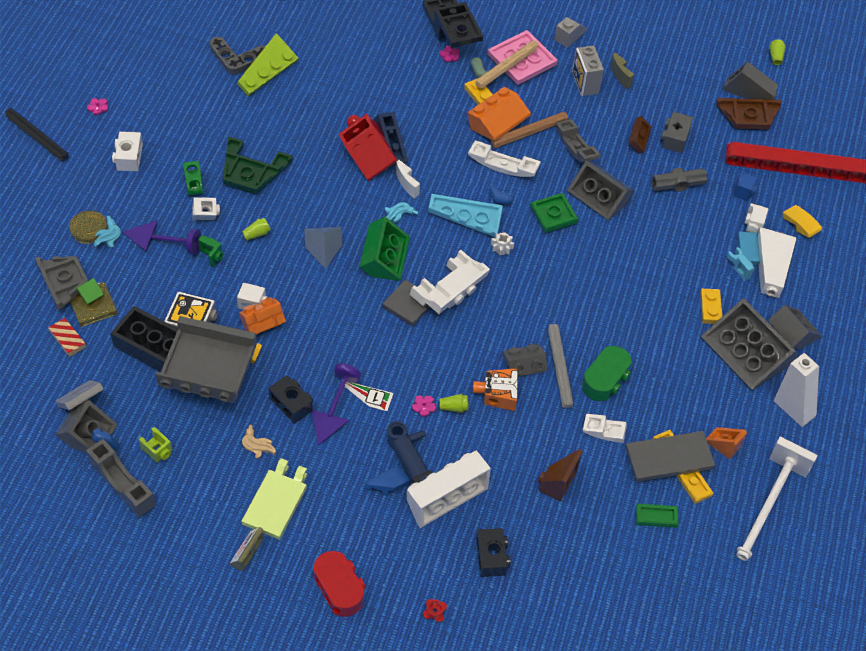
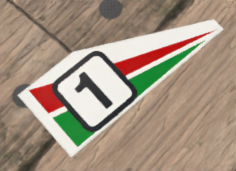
[345,382,393,411]

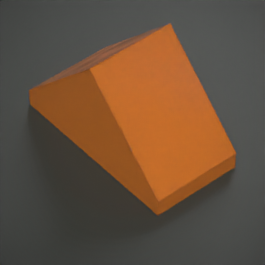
[706,427,747,460]

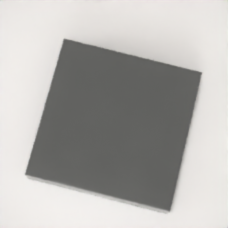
[382,280,430,327]

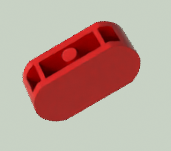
[313,551,366,617]

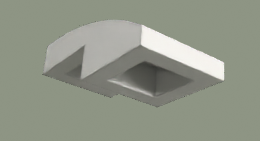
[396,160,420,199]
[583,414,627,443]

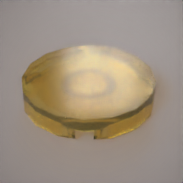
[69,211,108,243]

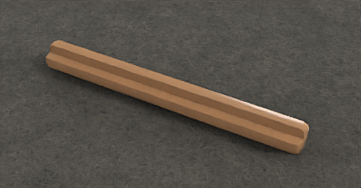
[491,111,568,148]

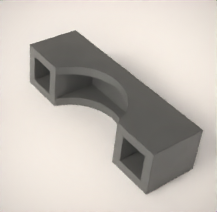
[86,439,156,517]

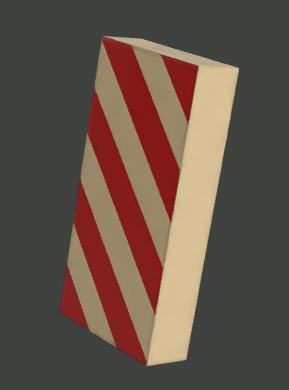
[48,318,86,357]

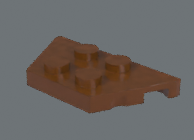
[716,98,782,129]

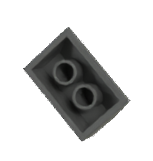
[567,160,635,220]

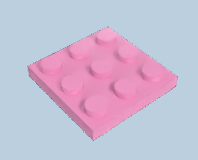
[487,30,558,85]

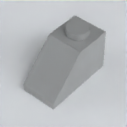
[554,17,587,48]

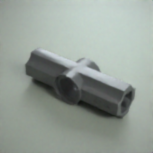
[651,168,707,191]

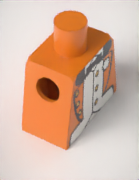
[473,369,517,411]

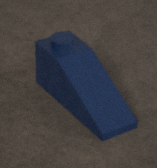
[373,112,408,165]

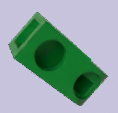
[183,161,203,196]

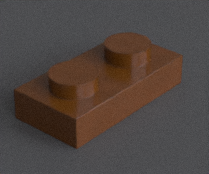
[629,116,651,153]

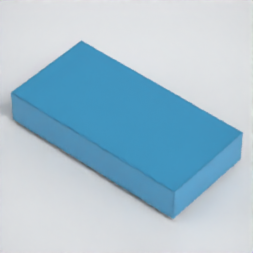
[737,232,760,265]

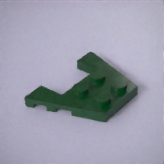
[223,137,293,194]

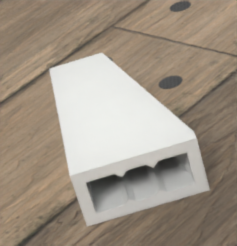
[757,227,796,298]
[774,353,819,427]

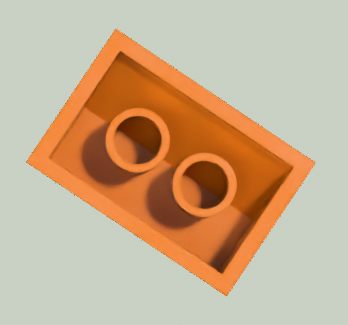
[468,87,531,141]

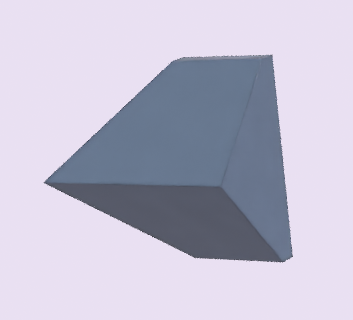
[304,227,342,269]

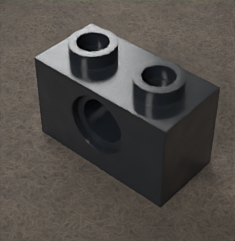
[268,375,313,424]
[476,528,510,577]

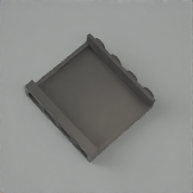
[156,316,257,403]

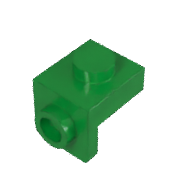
[198,235,223,267]

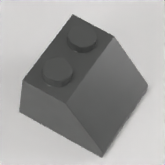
[768,305,822,349]
[56,400,118,453]

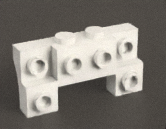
[410,250,490,314]

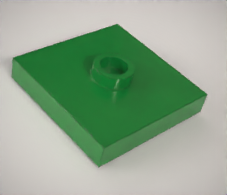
[530,193,578,233]

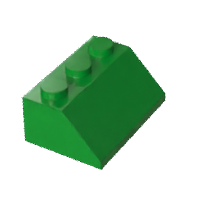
[359,216,410,281]

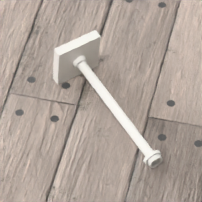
[736,437,818,561]

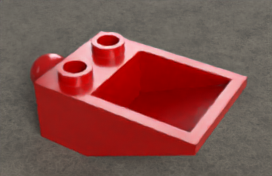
[339,114,398,181]

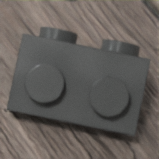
[502,344,547,377]

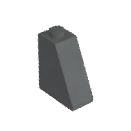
[722,61,778,100]

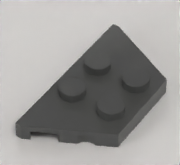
[35,256,88,310]

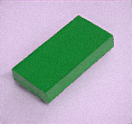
[636,503,678,528]

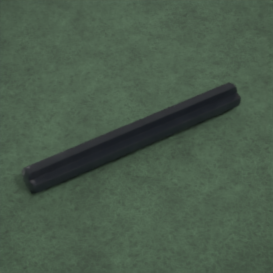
[5,108,69,161]

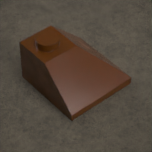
[538,449,583,502]

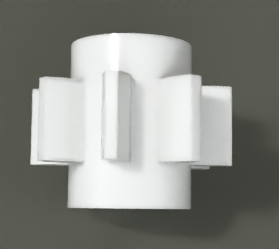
[491,232,514,255]

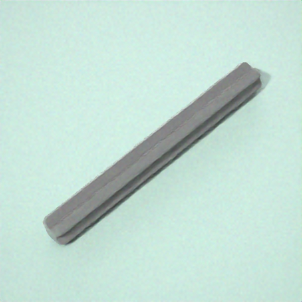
[548,324,573,408]

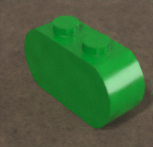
[582,346,632,401]

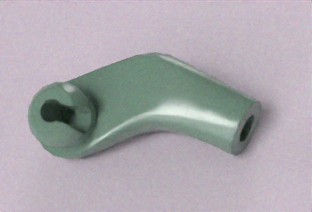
[471,57,493,84]

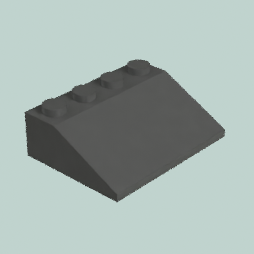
[701,298,799,390]

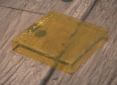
[70,282,117,327]

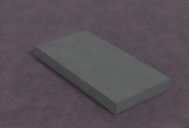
[625,431,715,482]

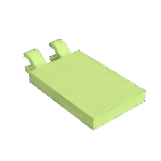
[242,458,307,540]

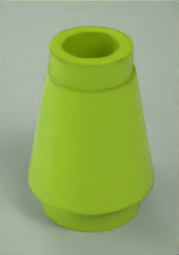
[769,40,786,65]
[242,218,271,241]
[440,393,469,413]

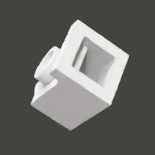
[192,197,220,221]
[745,203,768,235]

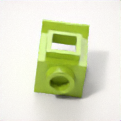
[139,427,172,463]

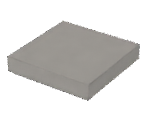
[55,380,103,410]

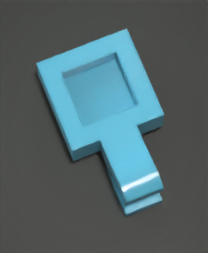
[727,247,754,281]

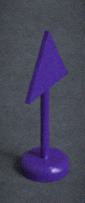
[123,220,202,255]
[312,363,361,445]

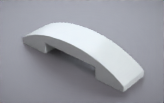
[468,141,541,177]

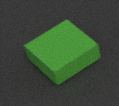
[76,278,104,305]

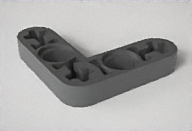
[210,37,266,75]

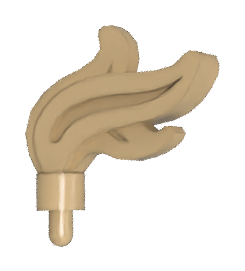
[242,425,276,459]

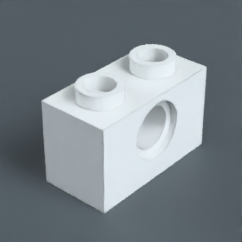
[112,132,143,171]

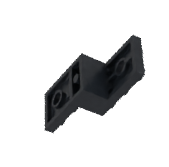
[422,0,483,48]

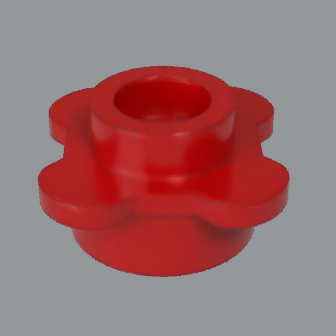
[423,599,447,622]

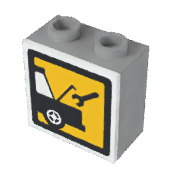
[572,46,604,96]
[165,292,218,329]

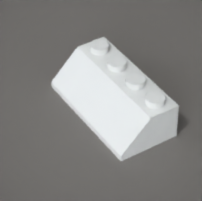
[407,450,491,528]

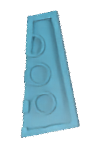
[428,194,503,237]

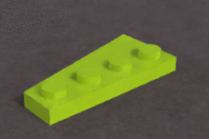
[237,33,299,96]

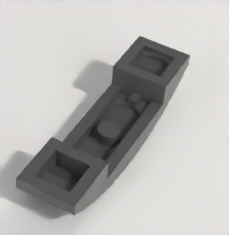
[556,119,601,162]

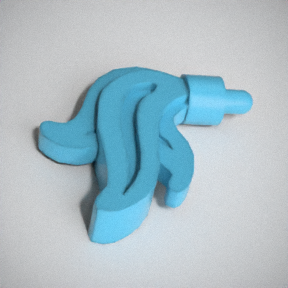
[385,202,418,223]
[94,215,121,248]

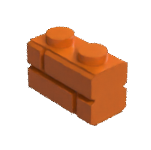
[239,297,286,335]

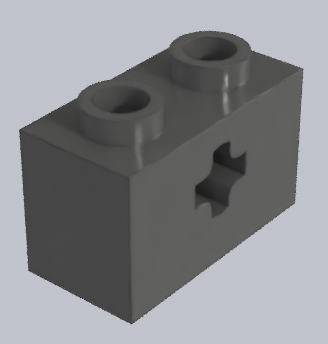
[661,112,693,153]

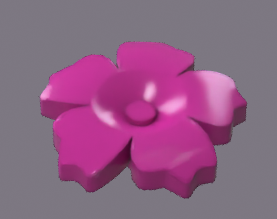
[439,46,460,62]
[87,98,108,115]
[412,395,436,417]

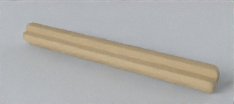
[475,40,538,88]

